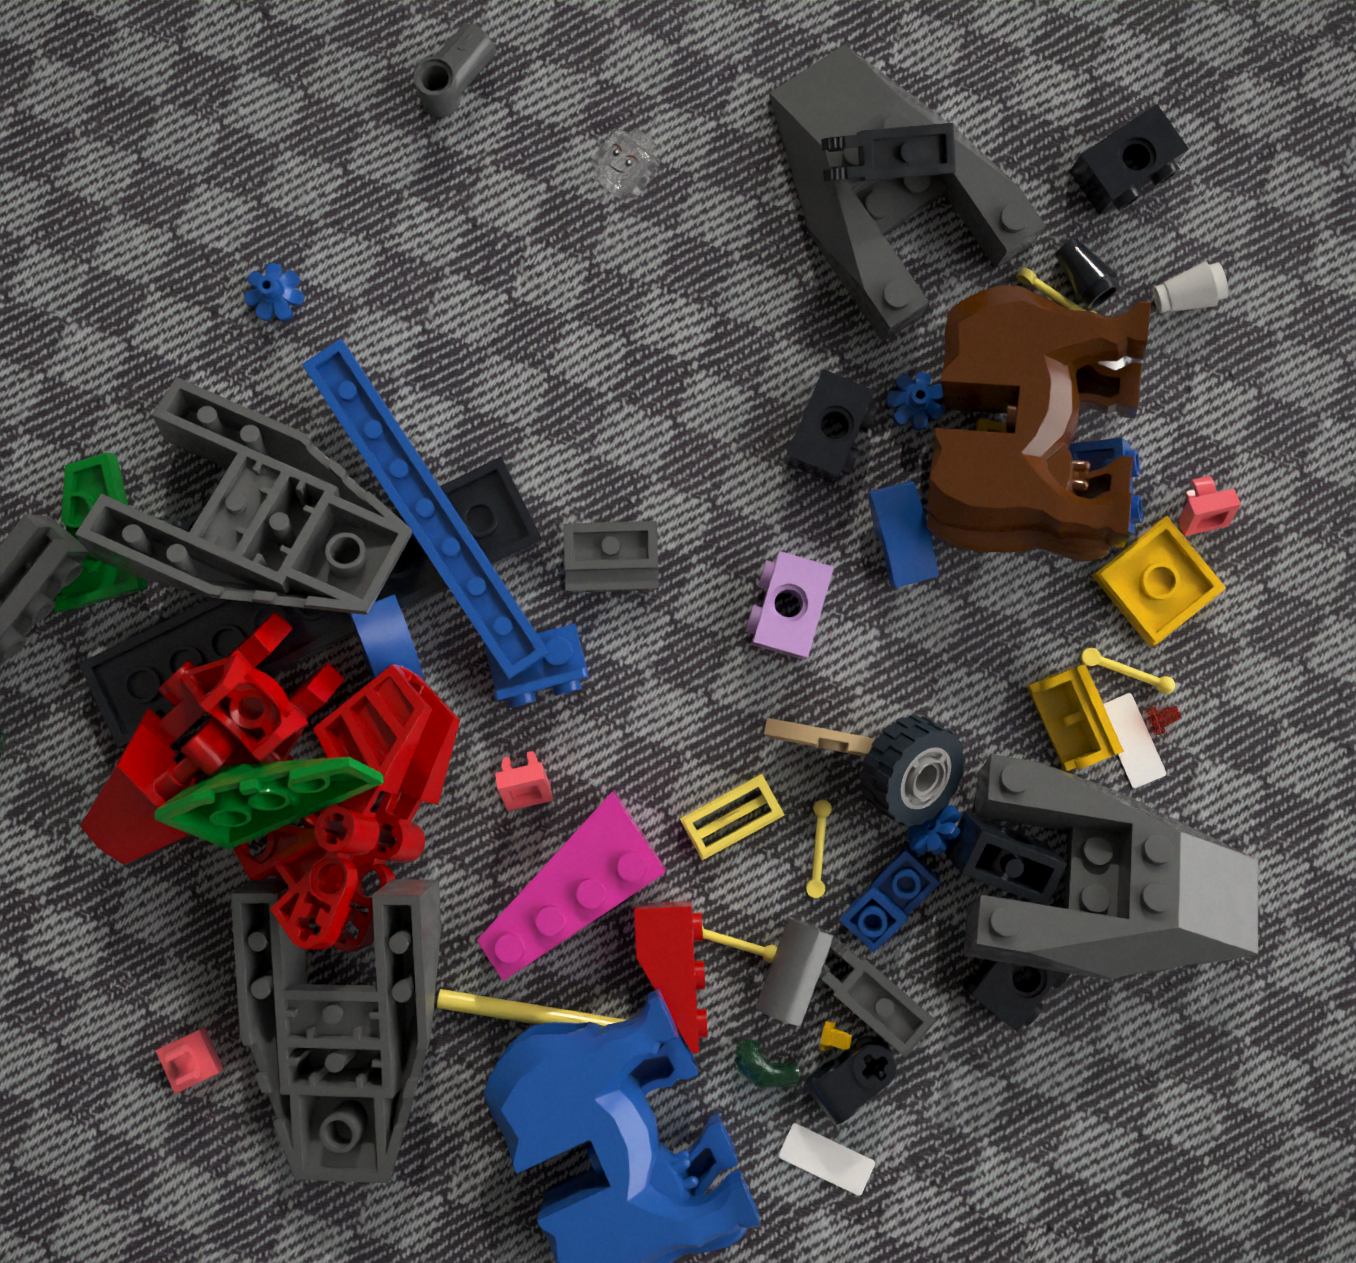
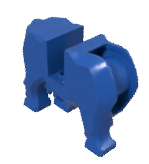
[483,988,761,1263]

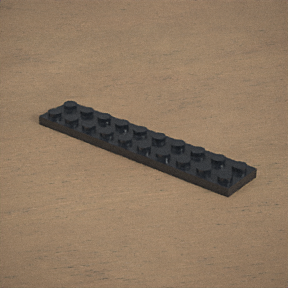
[78,457,544,748]

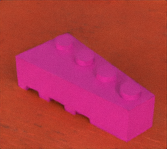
[477,790,666,981]

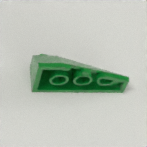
[155,757,383,850]

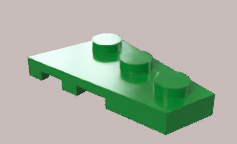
[55,452,148,613]

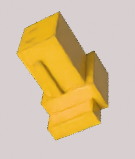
[820,1021,852,1051]

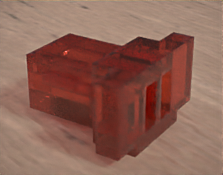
[1146,706,1182,735]

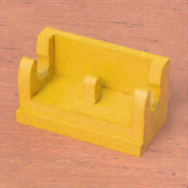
[1026,664,1124,771]

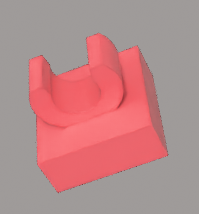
[1178,476,1241,536]
[495,751,553,811]
[156,1026,224,1094]

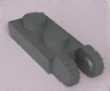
[819,934,936,1057]

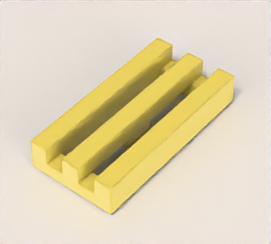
[680,774,784,861]

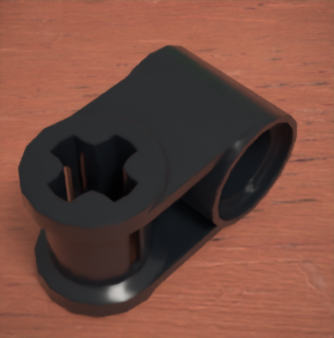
[803,1035,897,1125]

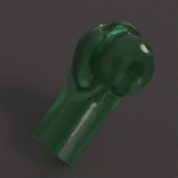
[734,1039,799,1088]

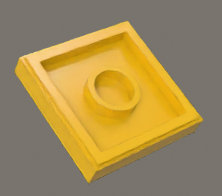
[1091,516,1226,647]

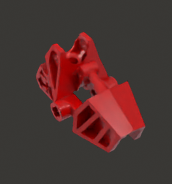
[80,611,345,865]
[233,664,460,952]

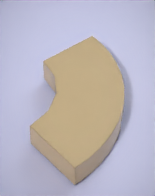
[764,718,875,757]

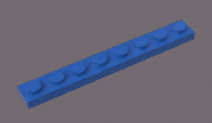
[302,339,551,680]

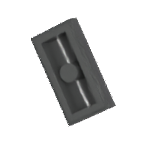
[755,917,834,1027]

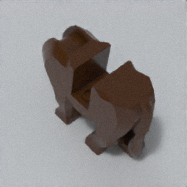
[927,285,1151,562]

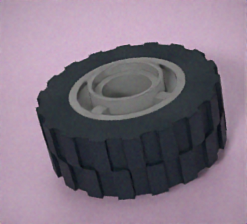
[860,715,965,827]

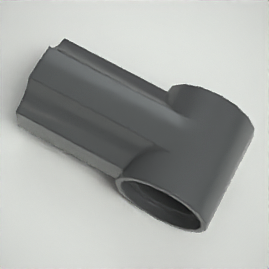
[413,22,497,118]

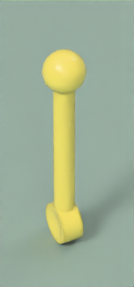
[1016,267,1097,313]
[1080,648,1175,695]
[806,800,832,898]
[702,925,777,963]

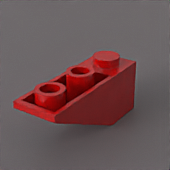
[634,901,708,1053]

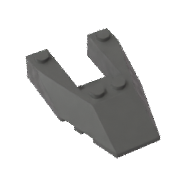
[769,44,1046,342]
[75,377,412,615]
[963,754,1258,980]
[231,878,441,1183]

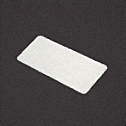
[1103,693,1166,788]
[779,1123,875,1196]

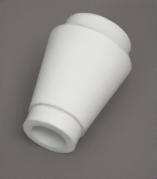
[1153,261,1228,313]

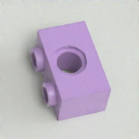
[745,551,834,660]

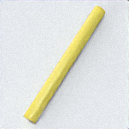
[437,989,626,1026]

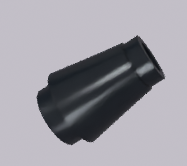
[1055,238,1120,309]

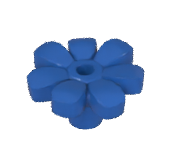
[244,263,305,322]
[886,372,944,431]
[907,805,961,855]

